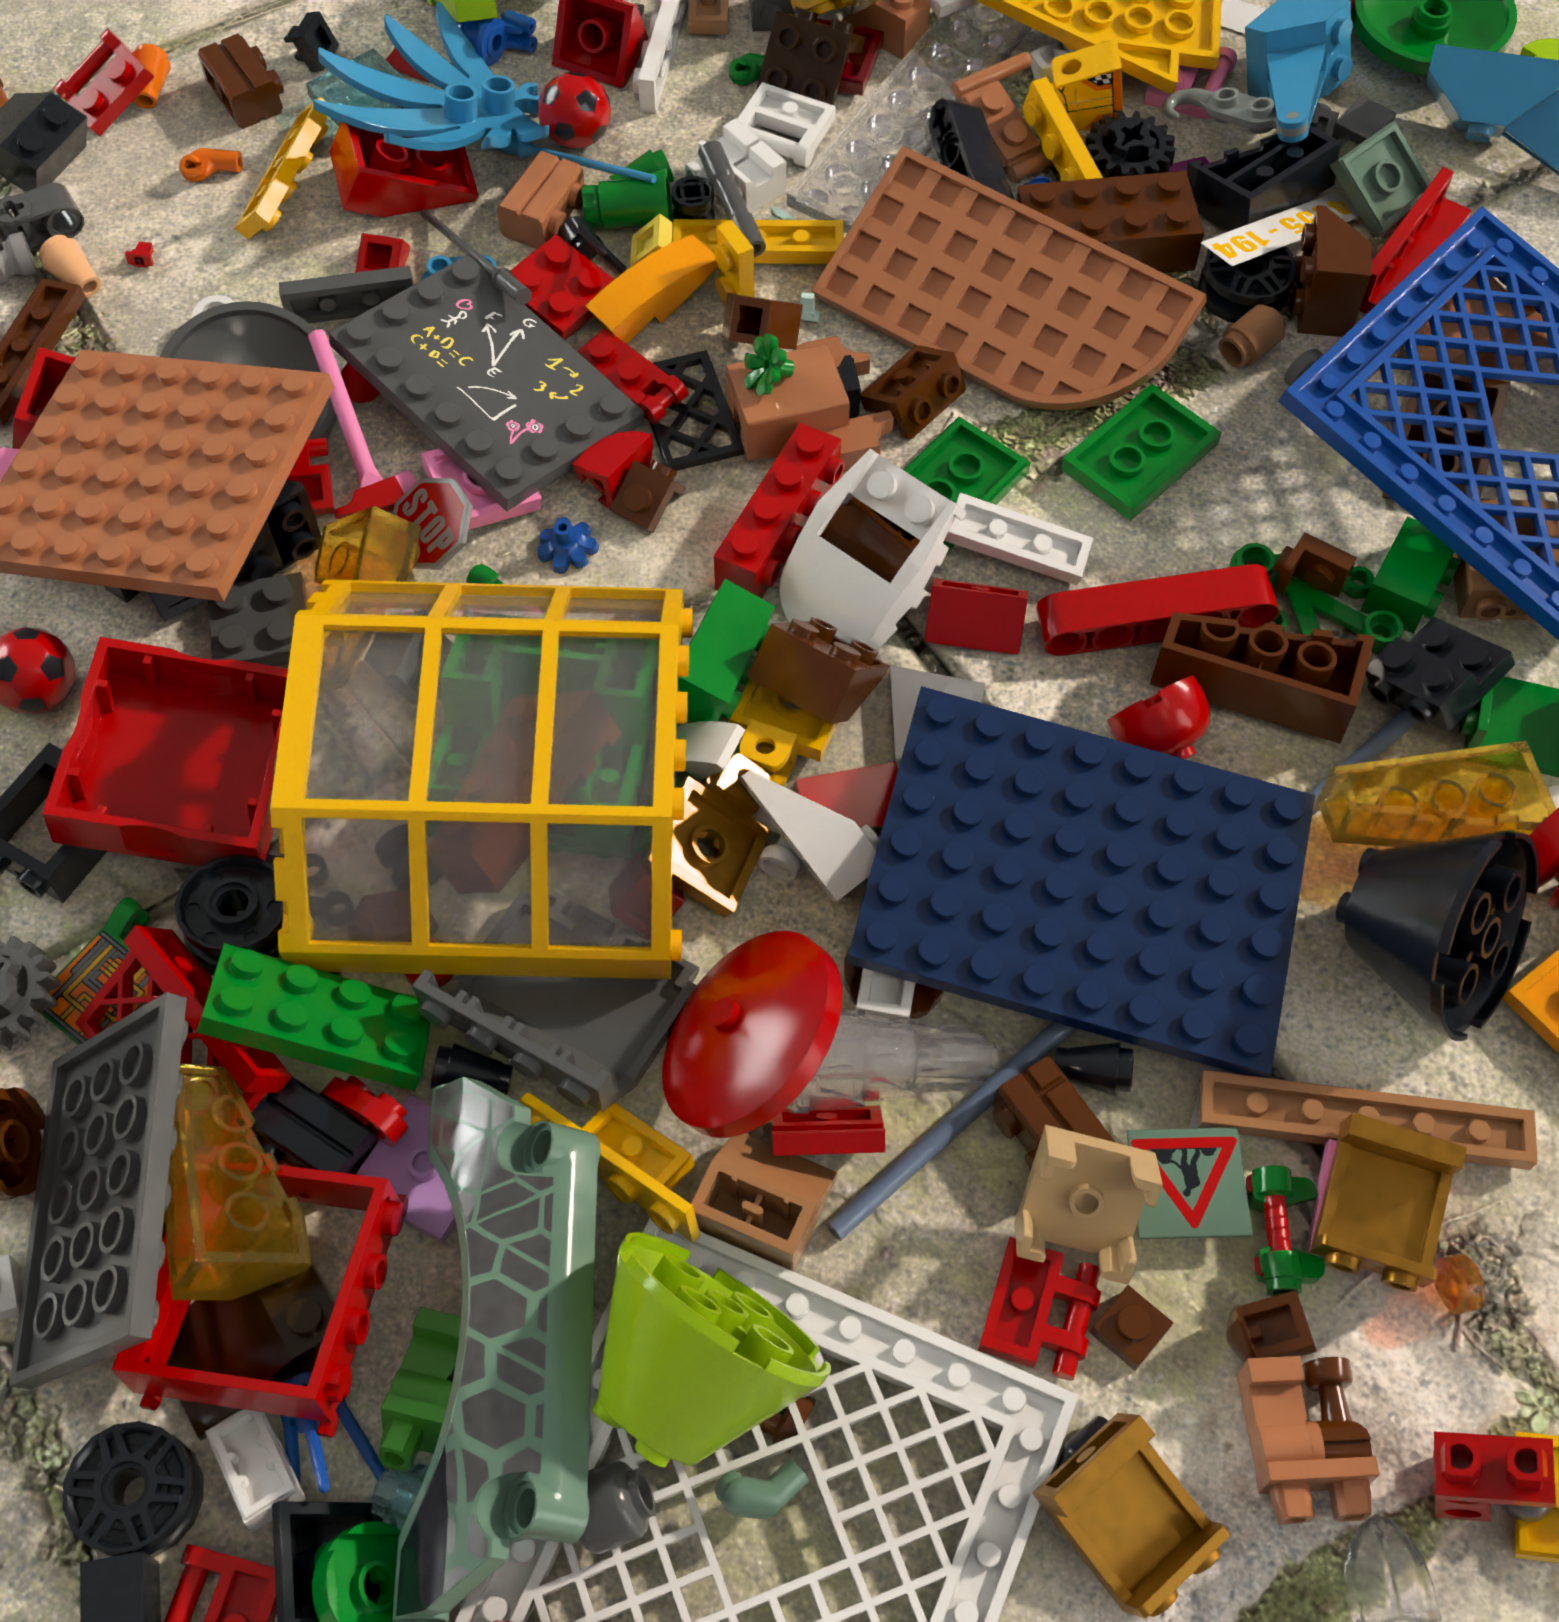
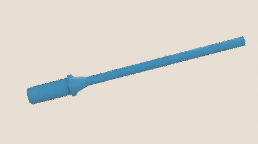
[493,136,657,183]

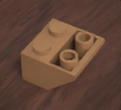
[691,1133,838,1272]

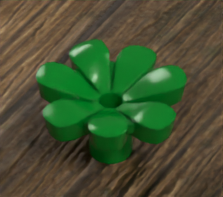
[744,333,795,395]

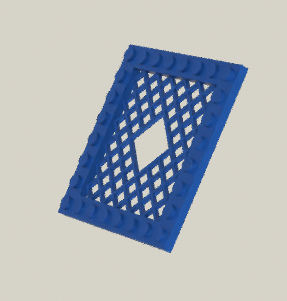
[1278,206,1559,640]

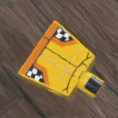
[1029,39,1123,131]

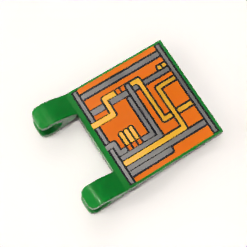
[42,897,206,1045]

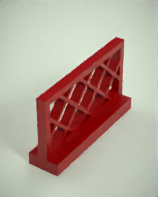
[75,925,293,1172]

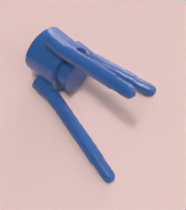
[280,1371,387,1493]

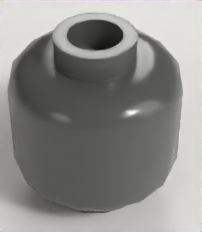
[579,1460,656,1554]

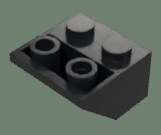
[235,480,325,582]

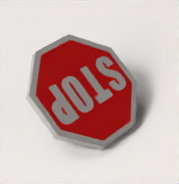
[388,478,473,570]

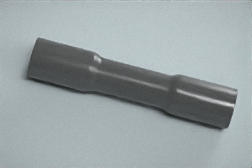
[698,141,766,258]

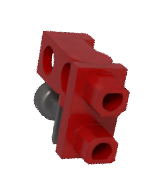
[1433,1431,1556,1522]

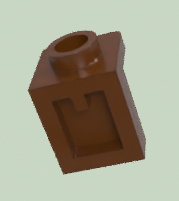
[1273,532,1357,598]

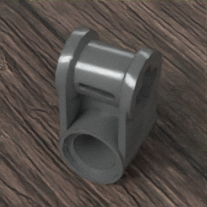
[0,182,85,253]

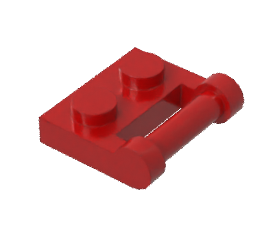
[53,28,155,136]
[164,1544,277,1622]

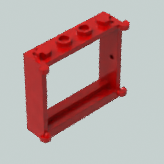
[111,1155,408,1438]

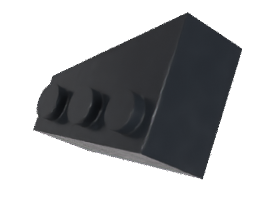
[1187,125,1341,232]

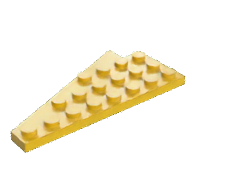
[975,0,1222,94]

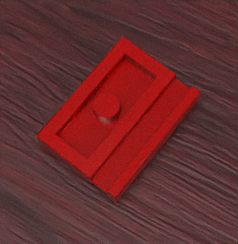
[772,1105,886,1156]

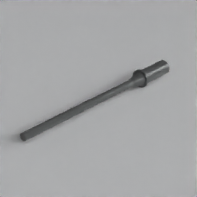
[421,209,532,305]

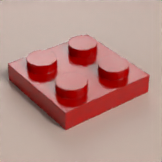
[510,234,615,340]

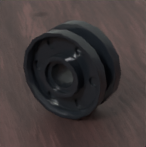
[1197,246,1297,323]
[175,854,283,971]
[62,1421,204,1558]

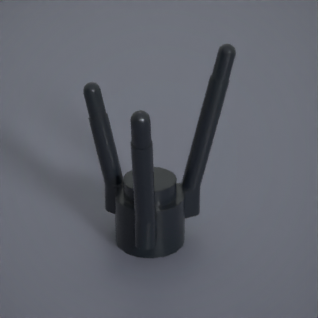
[557,216,627,274]

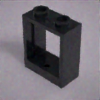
[0,742,108,903]

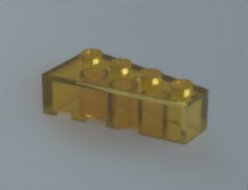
[1316,741,1557,847]

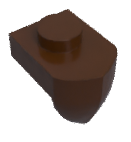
[1226,1290,1317,1363]

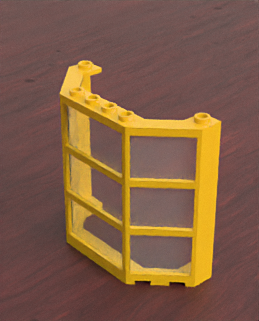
[270,580,693,979]

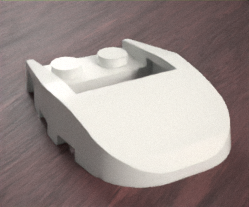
[779,448,967,650]

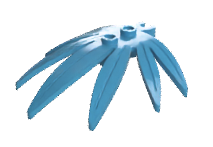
[313,1,549,151]

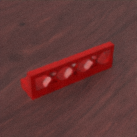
[1360,167,1472,314]

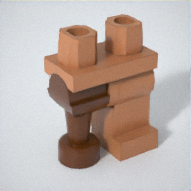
[1236,1356,1380,1525]

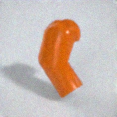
[179,148,243,182]

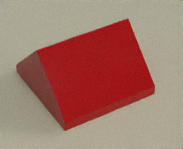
[552,0,649,88]

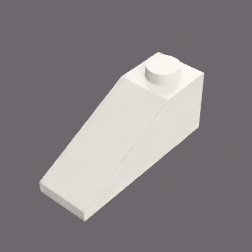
[739,770,879,901]

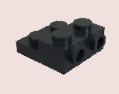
[1365,617,1515,732]

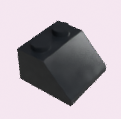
[0,92,87,192]

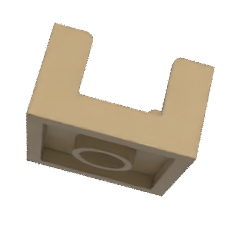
[1014,1125,1163,1285]

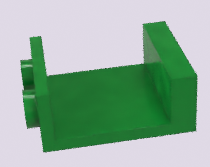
[1459,676,1559,777]

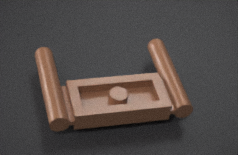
[951,52,1086,183]

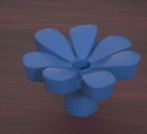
[537,517,599,574]

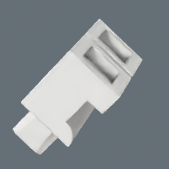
[685,118,786,214]

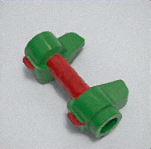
[1246,1165,1325,1297]

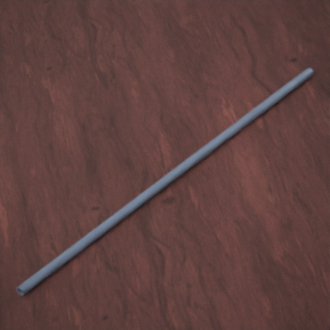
[826,709,1417,1241]

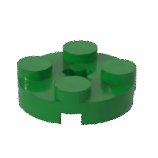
[312,1521,401,1622]

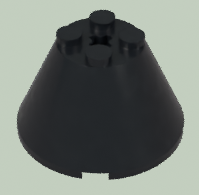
[1336,830,1539,1041]

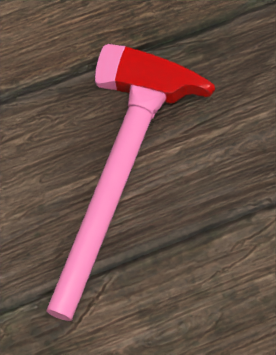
[308,329,417,519]

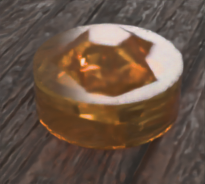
[1434,1253,1485,1315]

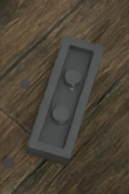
[279,266,414,324]

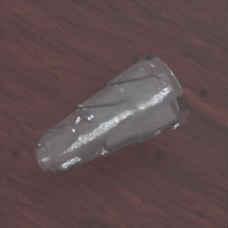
[787,1008,998,1114]

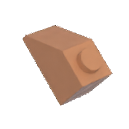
[842,0,931,60]

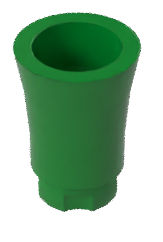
[582,168,673,230]

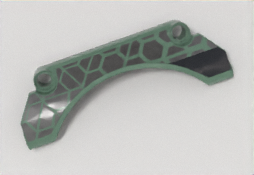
[392,1077,601,1622]

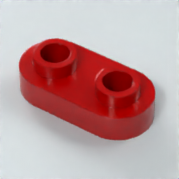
[320,1075,409,1147]

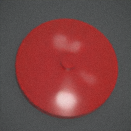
[662,931,842,1138]

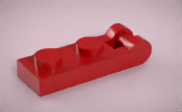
[577,328,689,424]

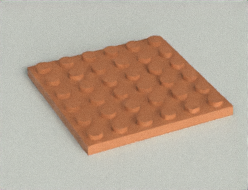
[0,349,334,602]

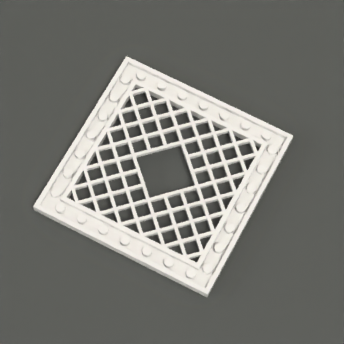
[455,1218,1080,1622]

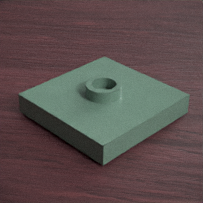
[1330,120,1431,238]

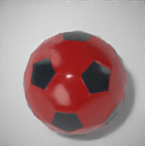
[538,72,611,149]
[0,627,76,715]

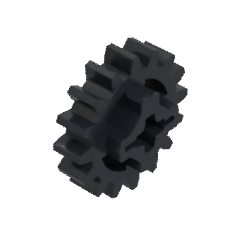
[1085,111,1176,178]

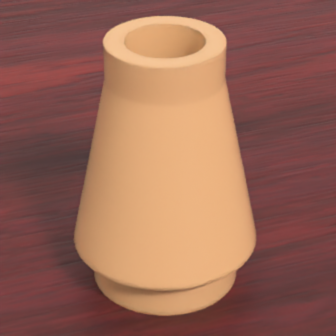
[39,235,101,298]

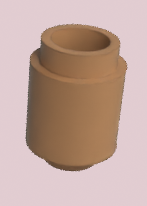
[1219,304,1285,368]

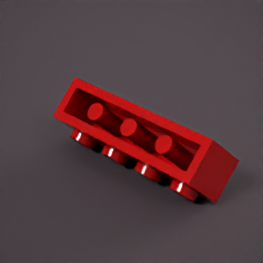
[713,423,845,599]

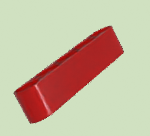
[1036,564,1279,656]

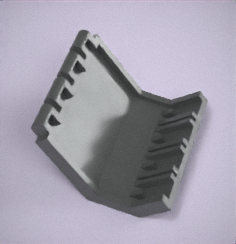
[412,886,699,1112]

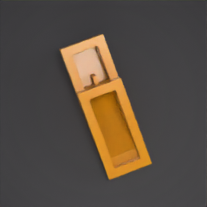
[585,234,718,344]

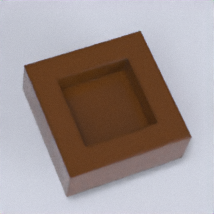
[1090,1285,1174,1371]

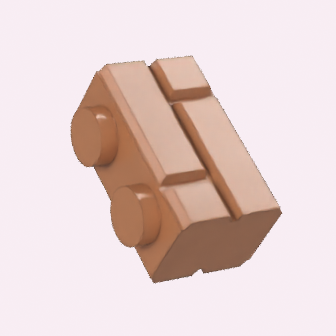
[497,151,585,249]

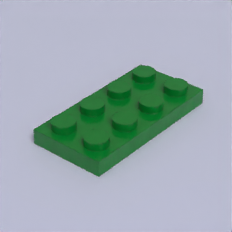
[196,943,431,1092]

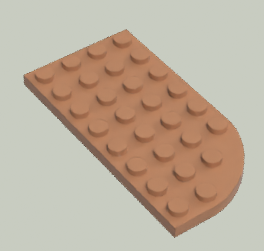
[811,146,1206,410]

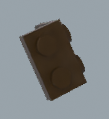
[757,6,866,106]

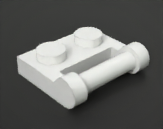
[737,82,836,168]

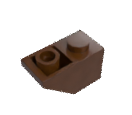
[721,292,803,350]

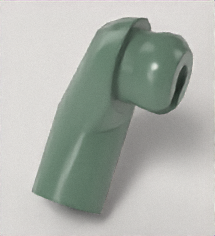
[715,1458,809,1520]

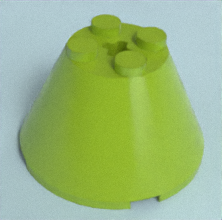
[592,1232,831,1467]

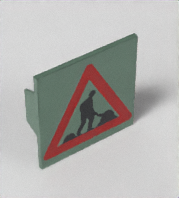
[1126,1127,1253,1240]

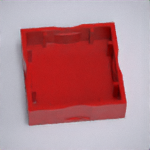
[42,636,288,866]

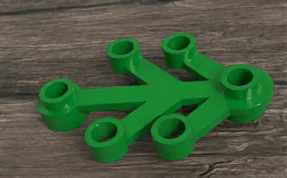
[1229,543,1404,654]

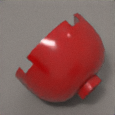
[1107,675,1210,759]

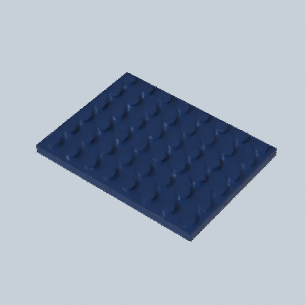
[846,686,1315,1078]

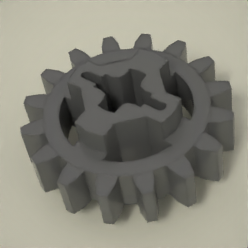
[0,936,61,1051]

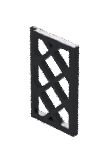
[649,350,745,471]

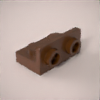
[860,345,966,439]

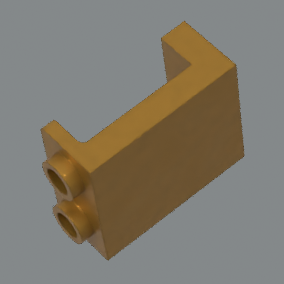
[1310,1112,1467,1292]
[1032,1413,1231,1619]

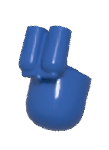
[456,10,538,66]

